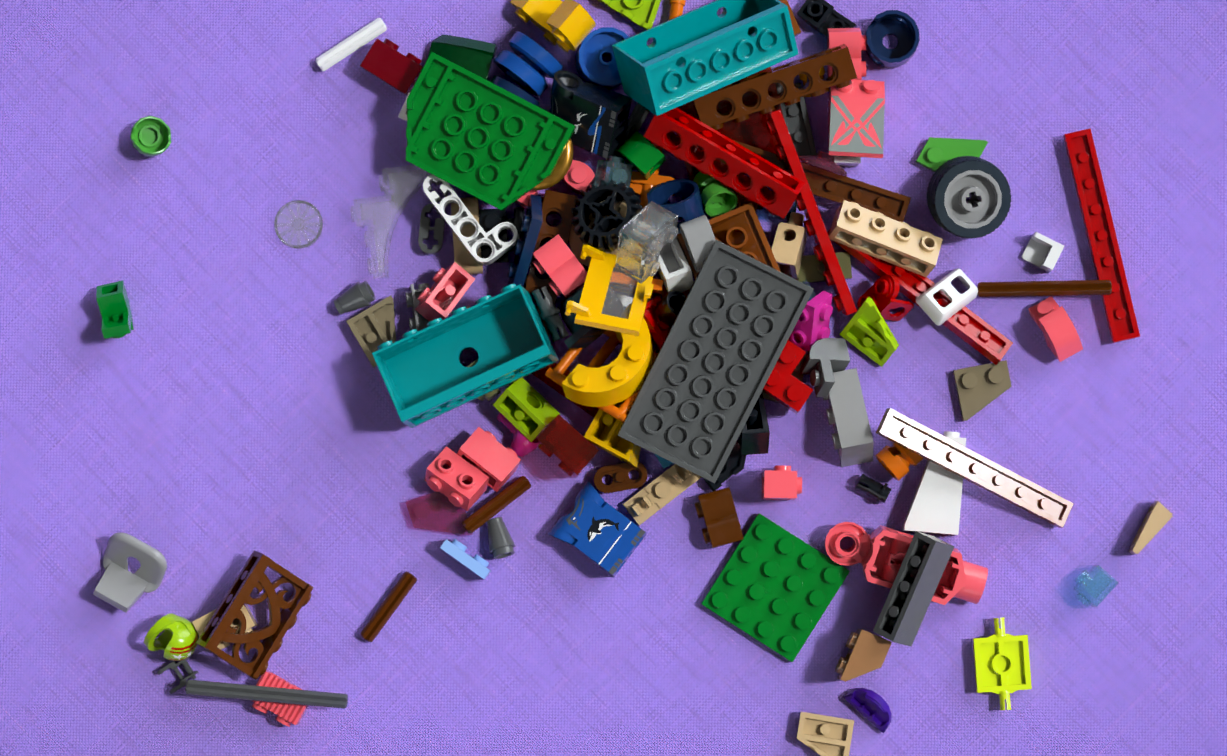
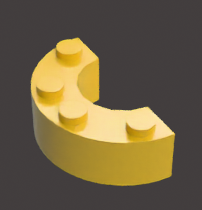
[510,0,596,53]
[562,304,654,407]

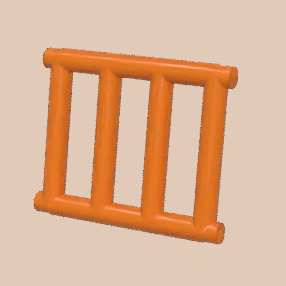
[545,330,658,423]

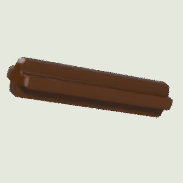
[462,476,531,533]
[360,571,417,642]

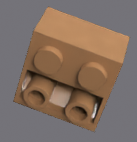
[835,629,892,682]

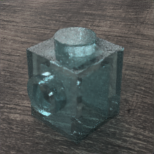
[594,156,633,188]
[1073,565,1118,607]

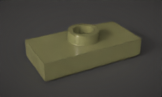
[798,252,852,283]

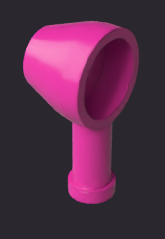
[496,413,541,457]

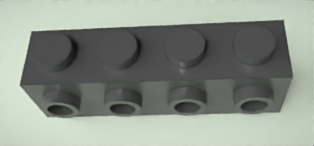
[873,531,954,646]

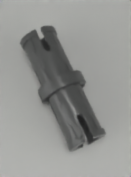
[532,286,569,342]

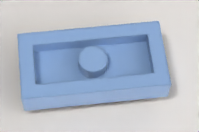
[440,538,491,579]

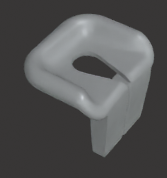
[93,532,167,613]

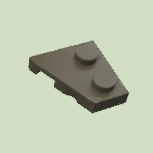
[346,295,396,368]
[953,360,1012,421]

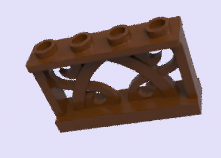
[196,551,313,680]

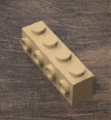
[829,200,943,277]

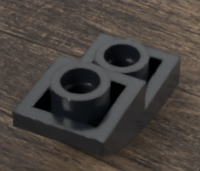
[797,0,856,38]

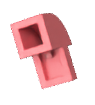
[1028,296,1083,362]

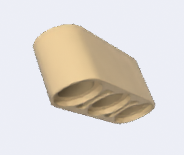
[451,197,483,275]

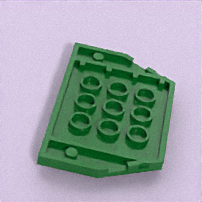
[406,52,576,211]

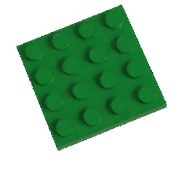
[701,513,850,662]

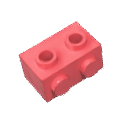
[415,262,475,322]
[457,427,521,492]
[425,446,489,511]
[762,465,802,500]

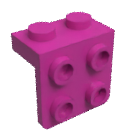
[788,290,833,352]

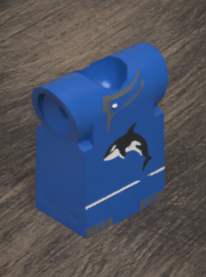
[548,481,647,577]

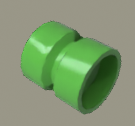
[693,171,738,217]

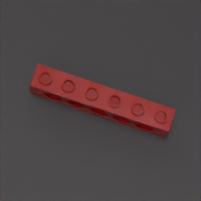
[643,108,805,219]

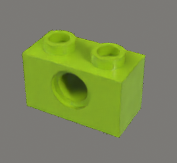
[493,377,560,442]

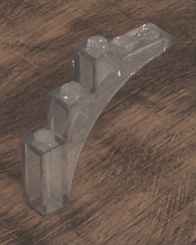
[350,165,432,279]

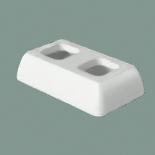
[916,268,978,326]

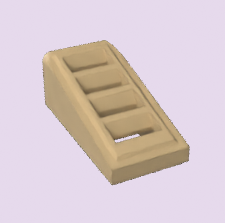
[1129,501,1173,555]

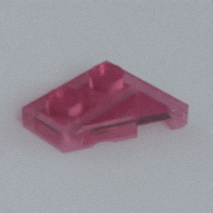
[406,491,473,536]

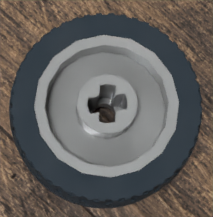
[927,156,1011,238]

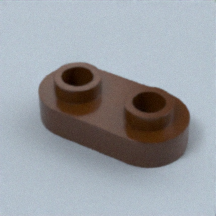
[594,462,647,493]

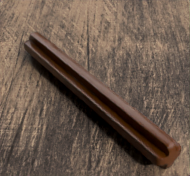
[977,280,1112,297]

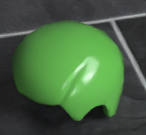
[130,116,171,157]

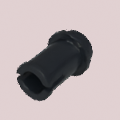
[855,474,891,503]

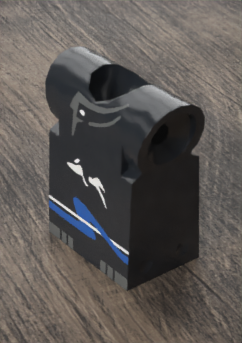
[548,70,632,159]

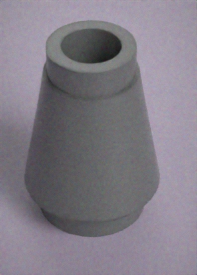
[334,281,376,315]
[487,517,515,559]

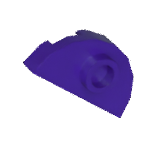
[843,688,892,733]

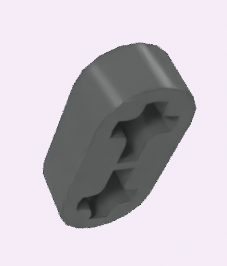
[418,203,445,255]

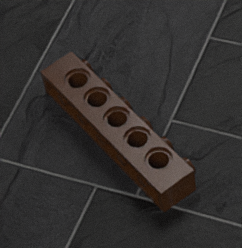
[693,44,857,130]
[523,190,577,337]

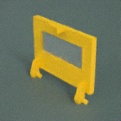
[565,244,656,336]

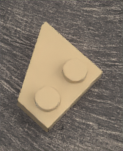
[796,711,854,756]

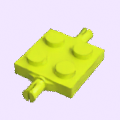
[972,617,1032,710]

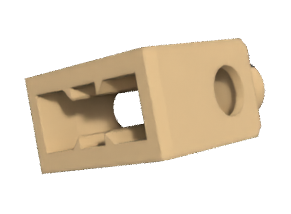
[771,212,807,280]

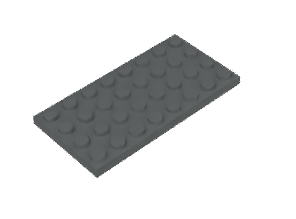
[617,240,814,483]

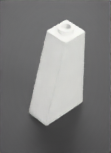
[902,431,966,536]

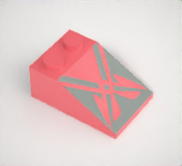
[828,80,885,158]

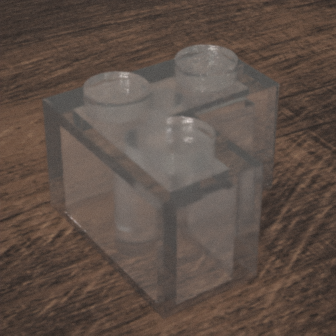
[615,201,678,284]

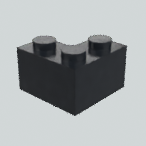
[738,392,770,455]

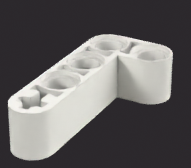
[423,174,519,265]

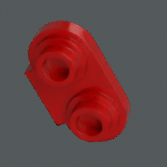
[857,274,914,321]

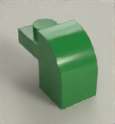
[616,131,666,179]
[96,280,134,339]

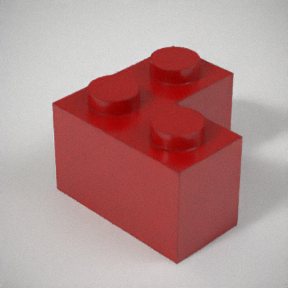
[762,340,813,414]

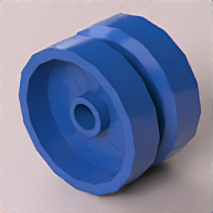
[575,28,629,90]
[494,31,563,98]

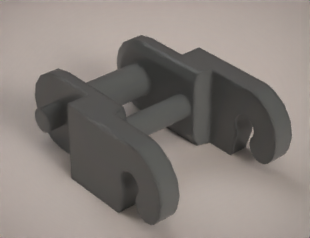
[157,657,198,694]

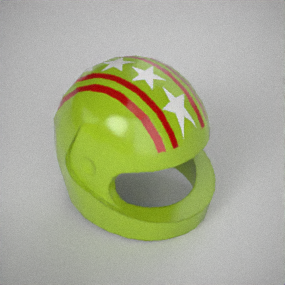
[144,613,198,661]

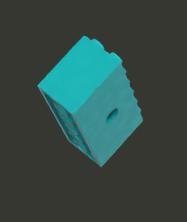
[612,0,799,116]
[372,284,559,428]

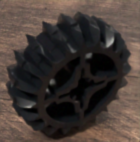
[571,179,644,252]

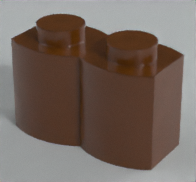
[694,487,744,549]

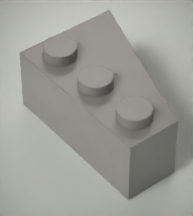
[823,368,874,467]

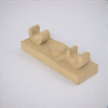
[623,464,702,525]

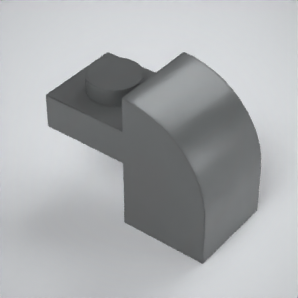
[801,338,850,397]

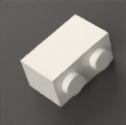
[647,233,694,294]

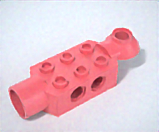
[825,522,988,605]

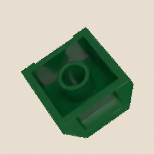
[428,35,497,80]

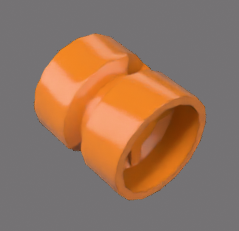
[875,442,924,481]

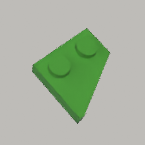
[916,137,988,172]

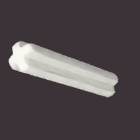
[316,18,387,71]

